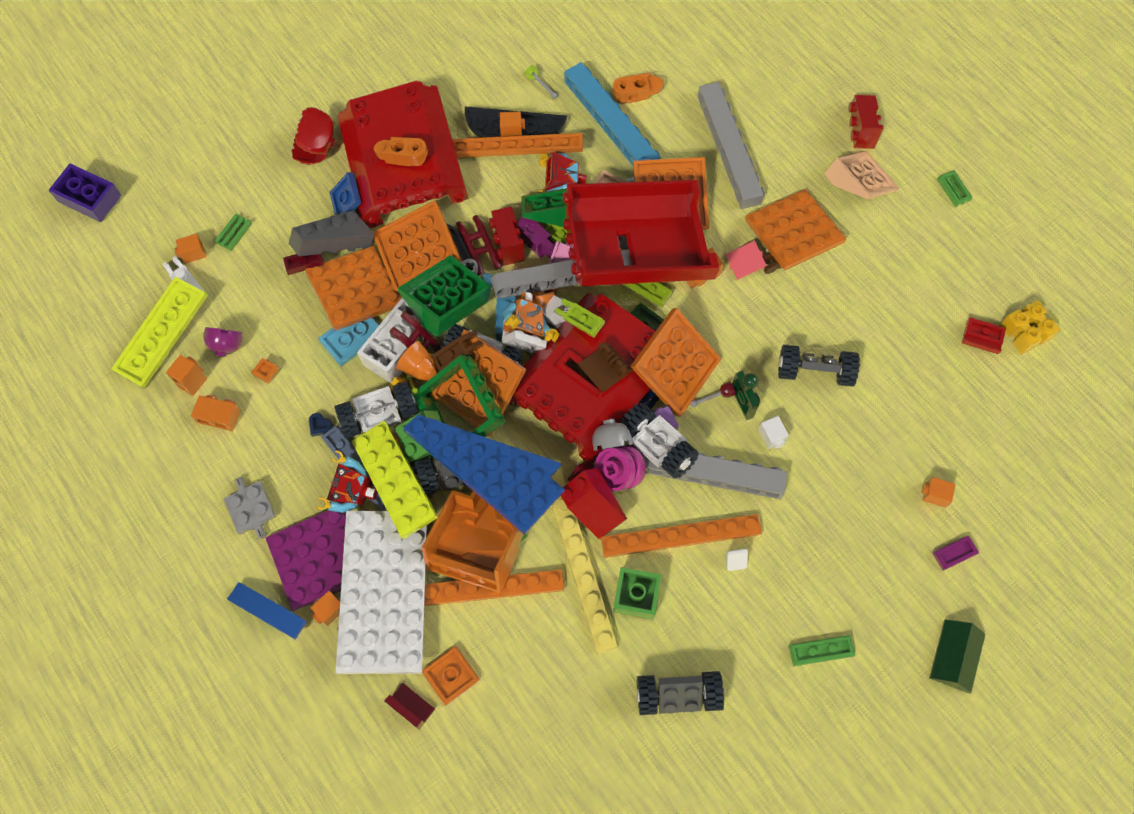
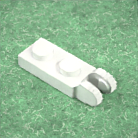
[162,256,204,292]

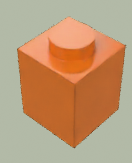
[500,112,525,137]
[175,233,206,264]
[921,477,956,508]
[310,591,340,626]

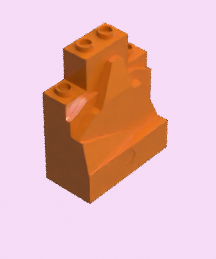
[422,490,523,593]

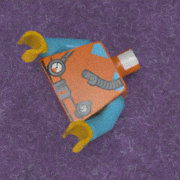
[502,292,559,342]

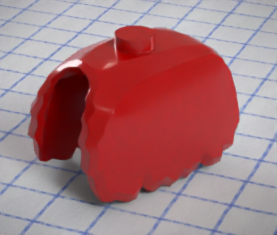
[291,107,335,165]

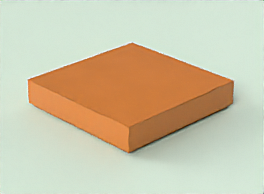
[422,646,480,706]

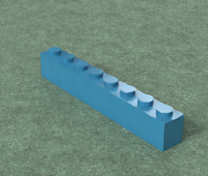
[564,62,660,166]

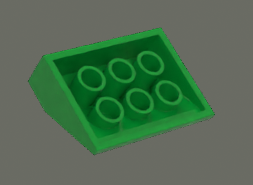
[398,255,492,337]

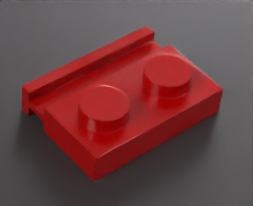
[962,317,1006,354]

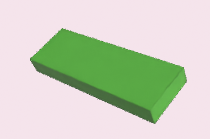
[789,635,855,667]

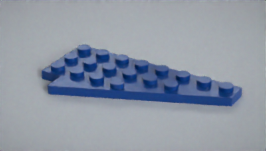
[404,415,565,535]

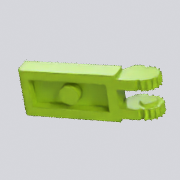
[554,298,605,338]

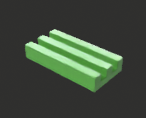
[937,171,972,207]
[215,213,252,251]

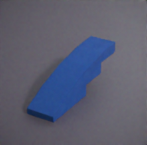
[227,582,307,640]

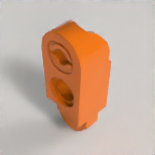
[613,73,663,103]
[374,137,428,166]

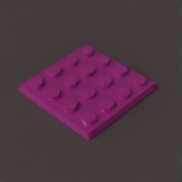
[265,510,346,611]

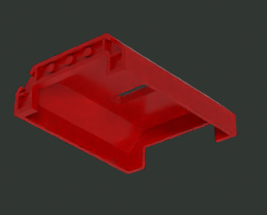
[337,80,469,228]
[563,180,719,286]
[509,293,656,463]

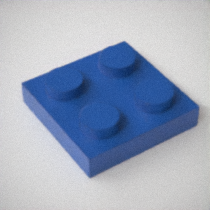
[329,172,361,215]

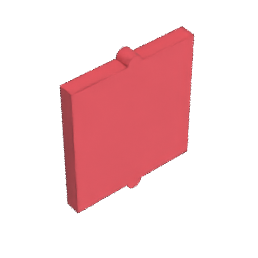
[726,241,767,280]

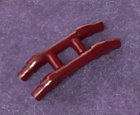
[456,215,502,276]
[389,311,441,352]

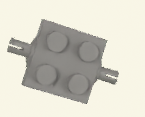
[224,477,276,539]

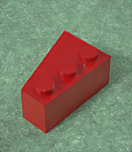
[848,95,883,149]
[489,206,525,266]

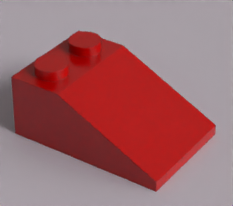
[561,468,627,539]

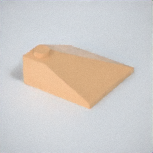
[824,151,900,199]

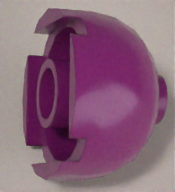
[203,327,243,357]

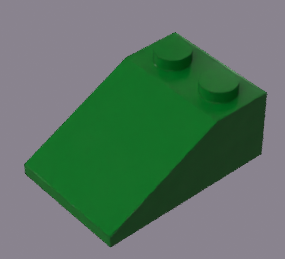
[521,188,566,227]

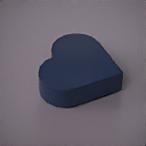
[309,413,333,437]

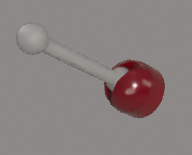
[690,381,735,408]

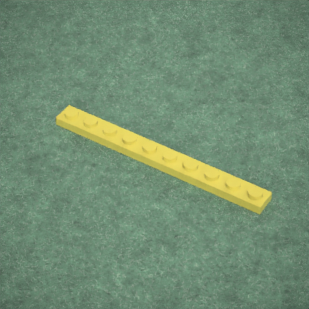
[551,459,618,654]

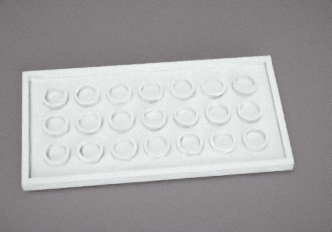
[336,511,427,674]

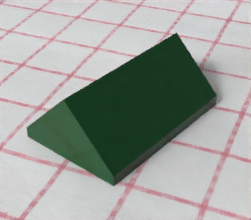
[929,619,986,694]

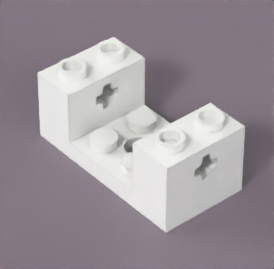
[357,297,433,383]

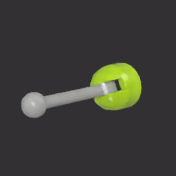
[524,65,557,99]

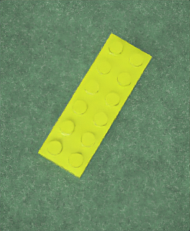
[111,276,208,389]
[352,420,438,539]

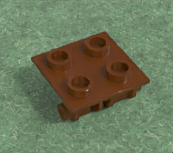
[578,342,633,393]

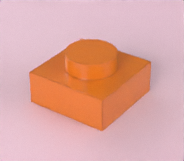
[251,358,279,384]

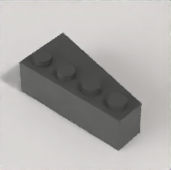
[288,210,374,256]

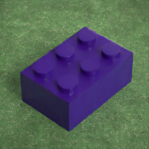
[48,163,122,222]

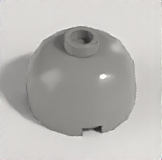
[592,419,633,451]

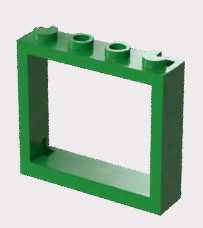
[412,355,506,437]

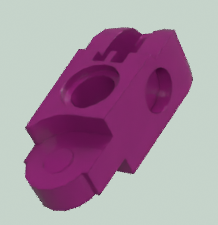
[517,216,555,259]

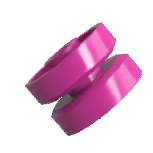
[594,446,646,492]

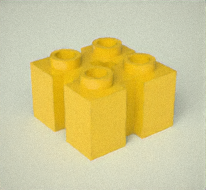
[1000,300,1061,355]

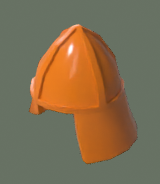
[396,341,439,381]

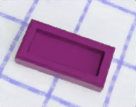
[932,535,979,571]

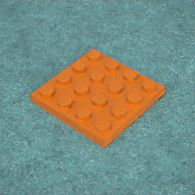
[633,157,709,230]
[745,189,846,271]
[373,200,462,294]
[305,246,401,331]
[630,308,721,417]
[431,330,526,436]

